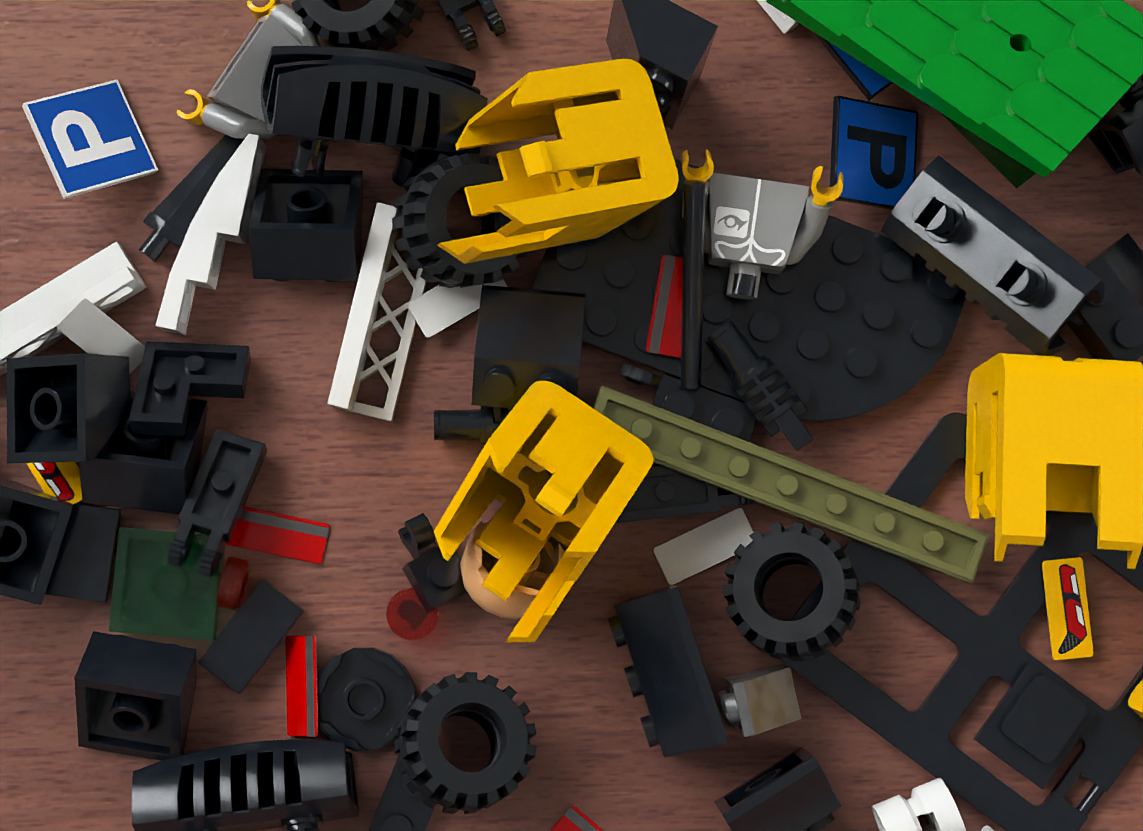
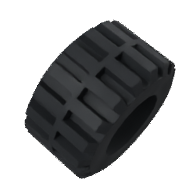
[291,0,425,51]
[392,153,529,288]
[723,522,861,661]
[395,672,537,815]

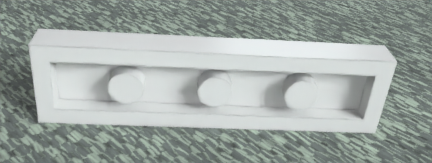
[327,202,427,422]
[0,241,147,376]

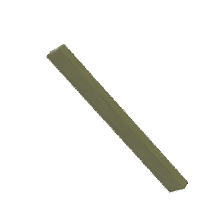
[593,386,990,584]

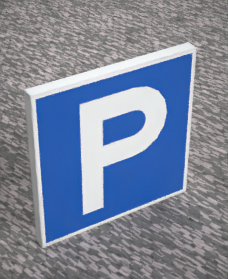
[22,79,158,199]

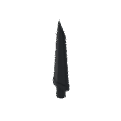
[139,135,244,262]

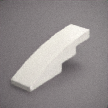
[155,133,266,336]

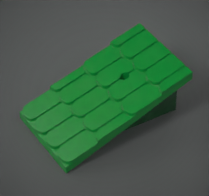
[766,0,1143,189]

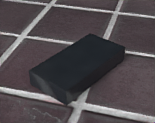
[198,579,305,694]

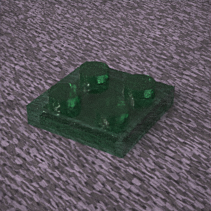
[109,527,226,640]

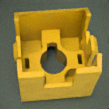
[437,58,679,264]
[965,353,1143,569]
[434,380,654,643]

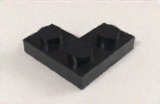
[129,341,251,436]

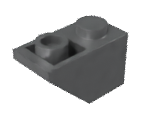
[718,664,802,737]

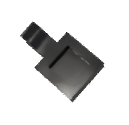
[398,513,468,614]

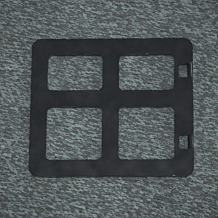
[780,412,1143,831]

